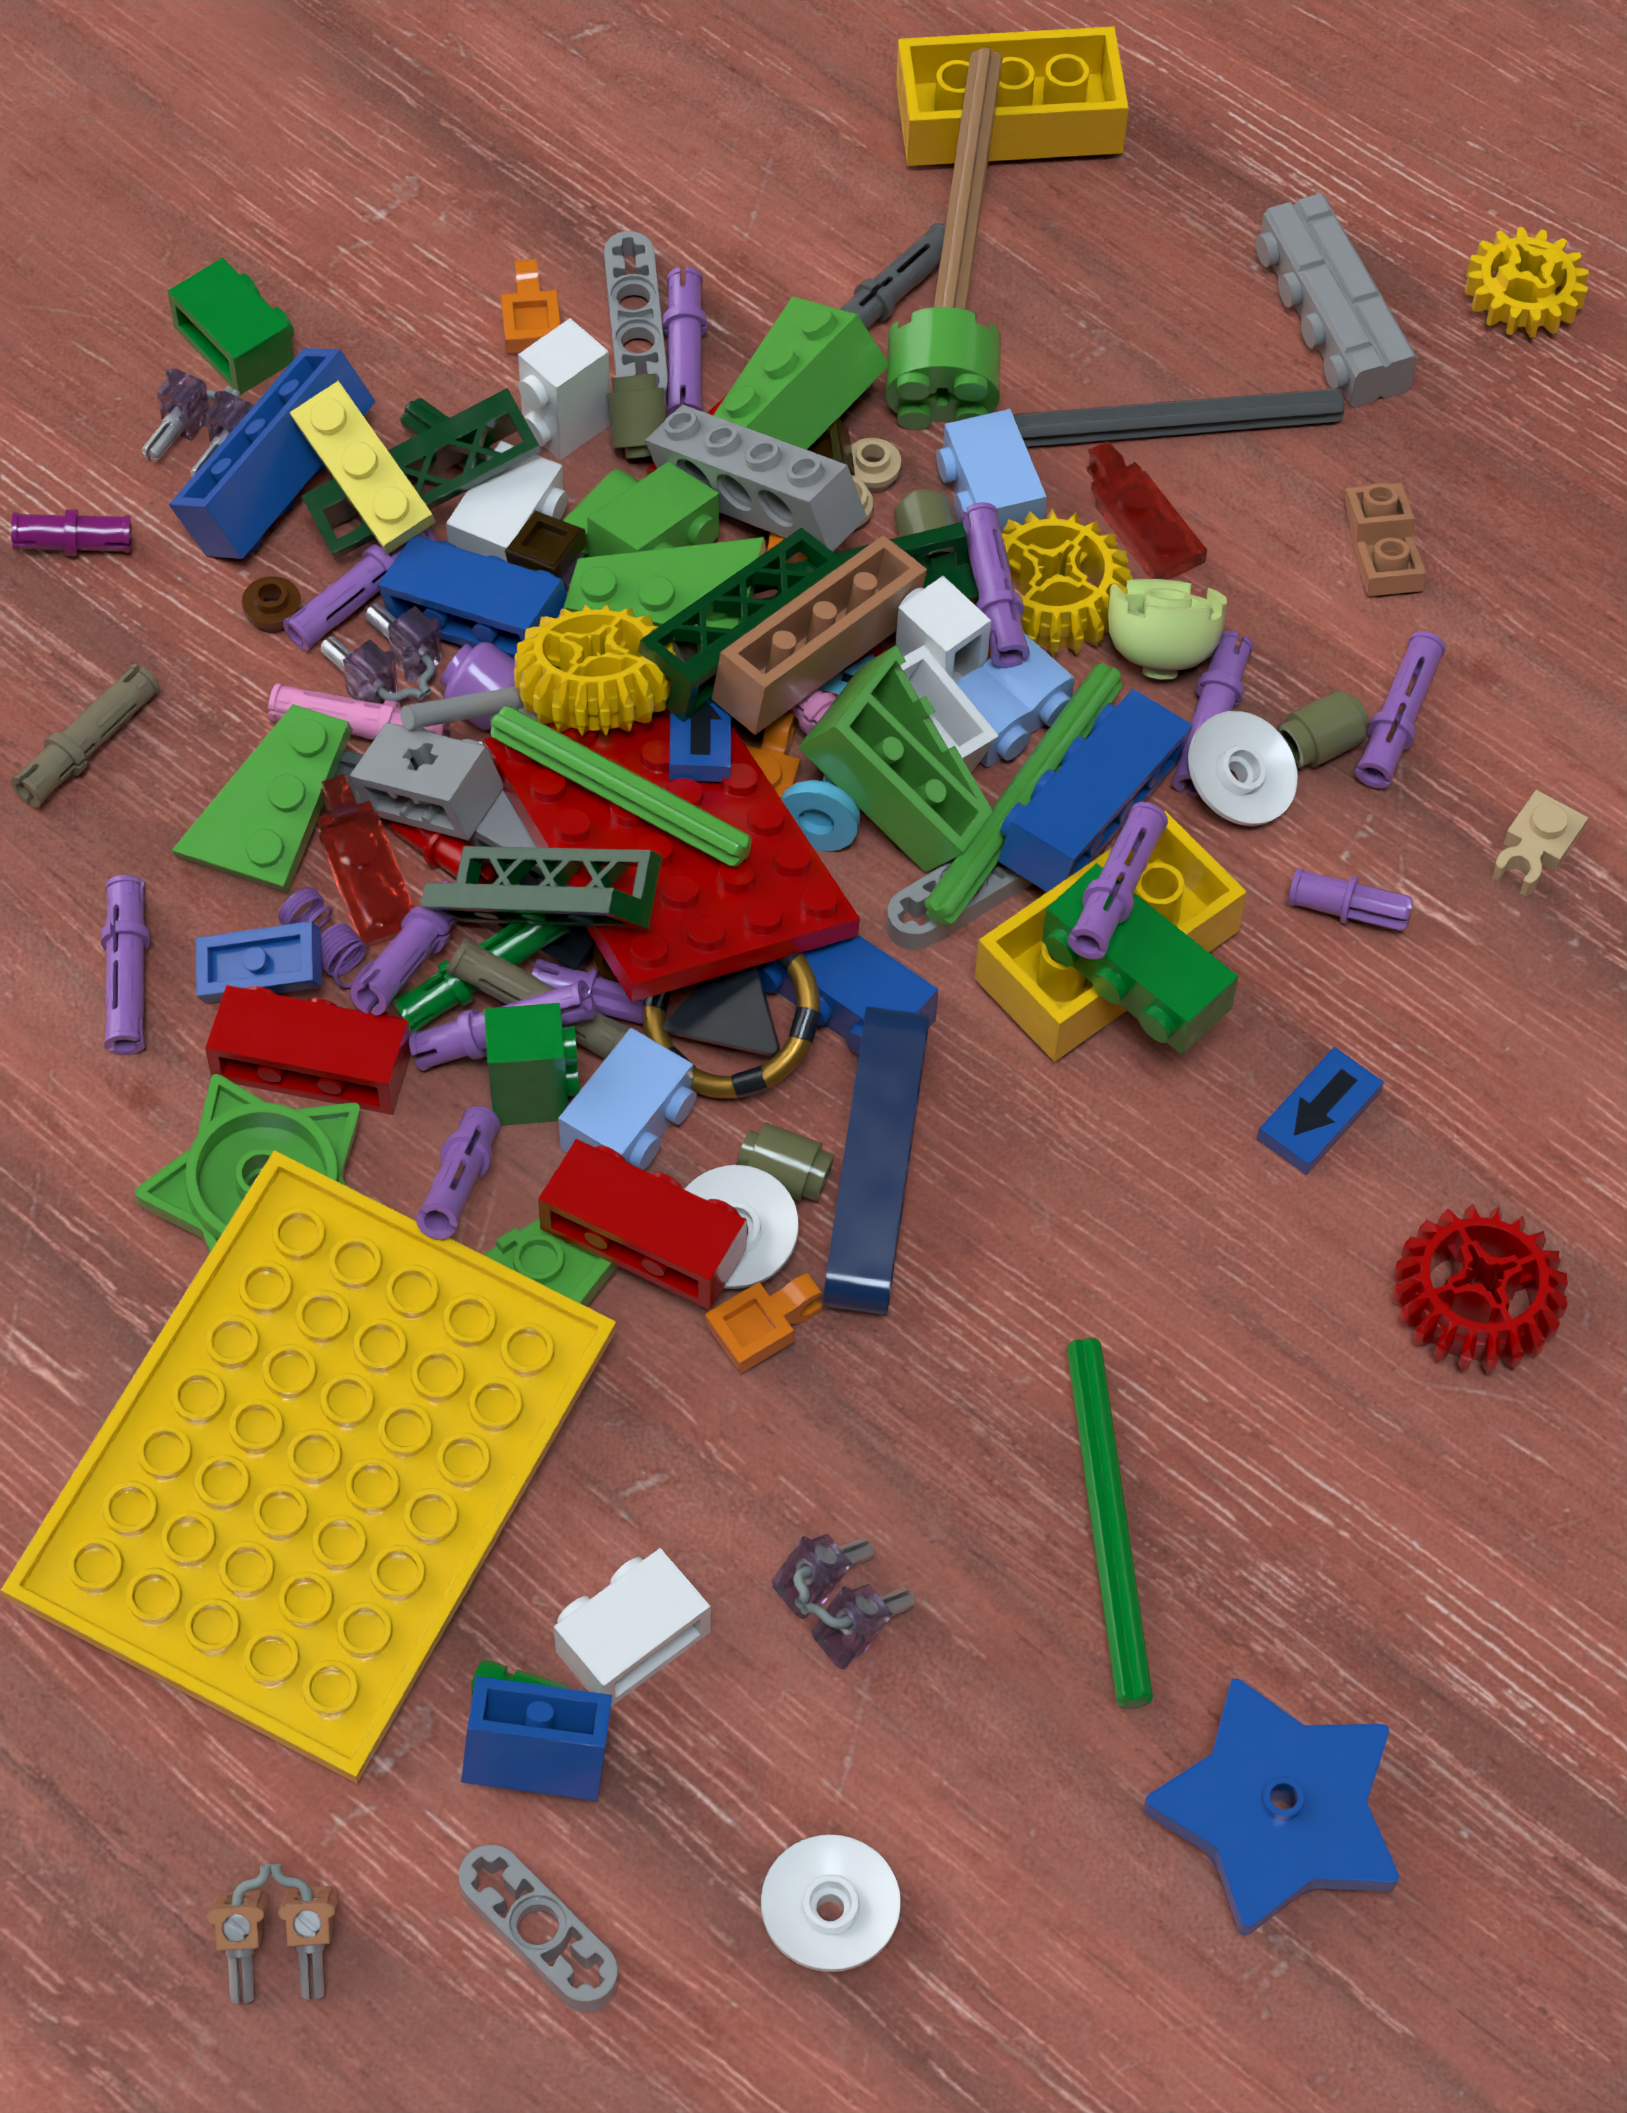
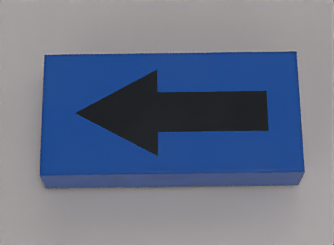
[669,701,731,782]
[1257,1047,1384,1175]

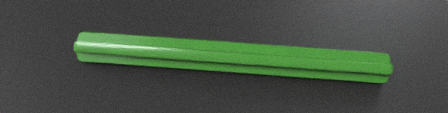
[924,663,1122,927]

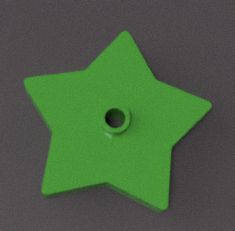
[135,1074,360,1254]

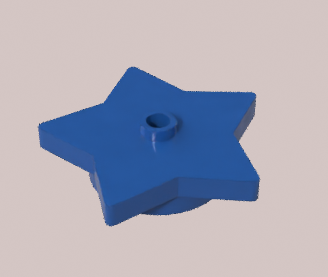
[1144,1678,1399,1936]

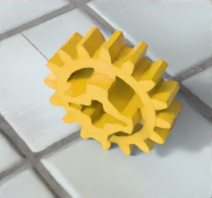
[1465,227,1589,338]

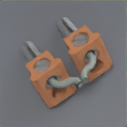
[207,1864,339,2004]

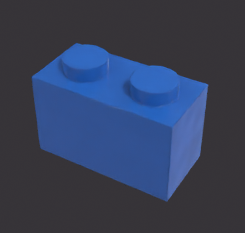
[461,1676,612,1801]

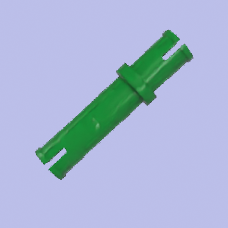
[392,924,569,1032]

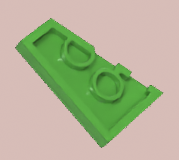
[171,704,353,894]

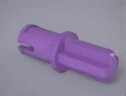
[1288,868,1413,931]
[532,959,645,1024]

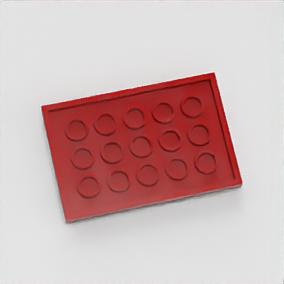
[483,699,860,1002]

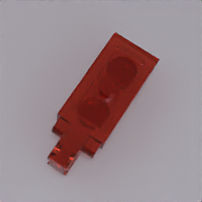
[1086,441,1207,580]
[317,774,414,948]

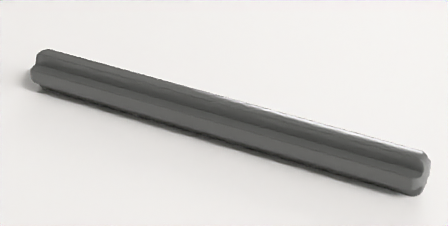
[1013,388,1345,447]

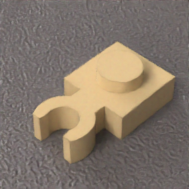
[1492,790,1589,897]

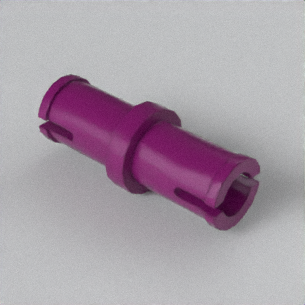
[11,509,132,556]

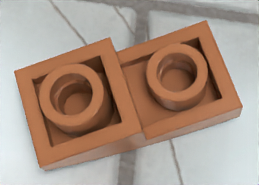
[1345,483,1426,597]

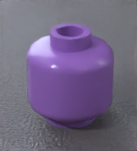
[440,642,515,730]

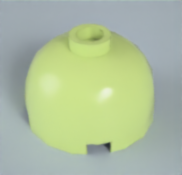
[1108,579,1227,679]

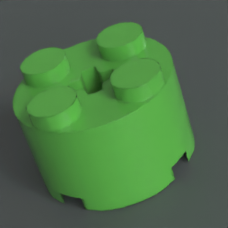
[886,307,1001,430]

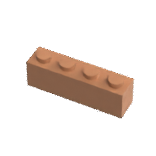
[712,535,927,735]

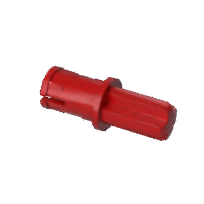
[390,820,497,884]

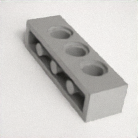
[645,404,867,552]

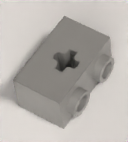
[350,722,503,840]

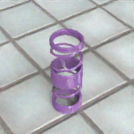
[278,887,379,1010]

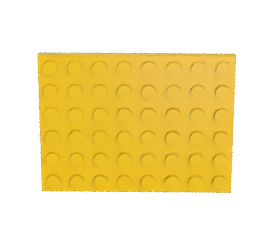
[0,1150,616,1784]

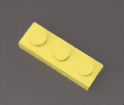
[290,381,436,554]

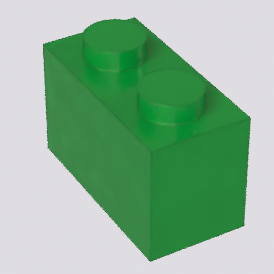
[167,258,294,395]
[484,1003,579,1126]

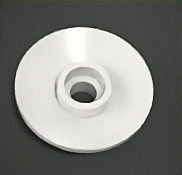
[1188,711,1298,826]
[684,1165,799,1289]
[761,1835,900,1972]

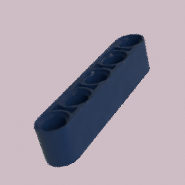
[823,1006,930,1315]

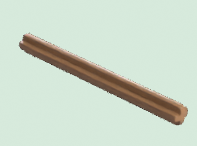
[934,47,1003,310]

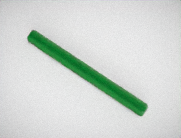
[1067,1337,1153,1708]

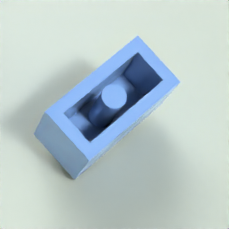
[936,409,1047,533]
[558,1028,697,1170]

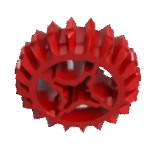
[1393,1203,1568,1375]

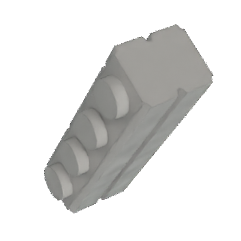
[1255,193,1418,408]

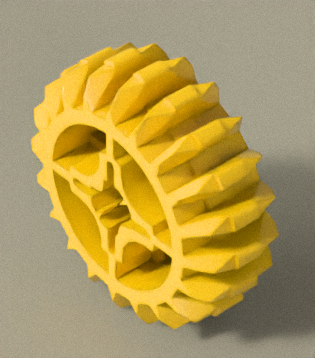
[974,508,1132,658]
[514,604,676,737]

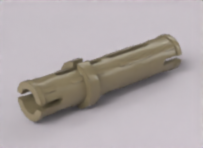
[10,663,160,808]
[445,937,629,1060]

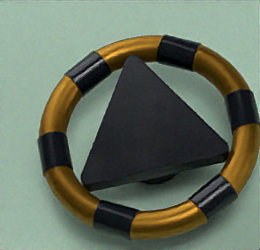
[643,952,820,1098]

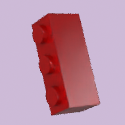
[205,985,411,1115]
[538,1139,747,1310]

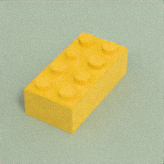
[896,26,1129,166]
[974,811,1247,1062]

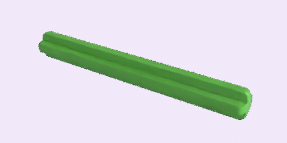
[490,706,752,867]

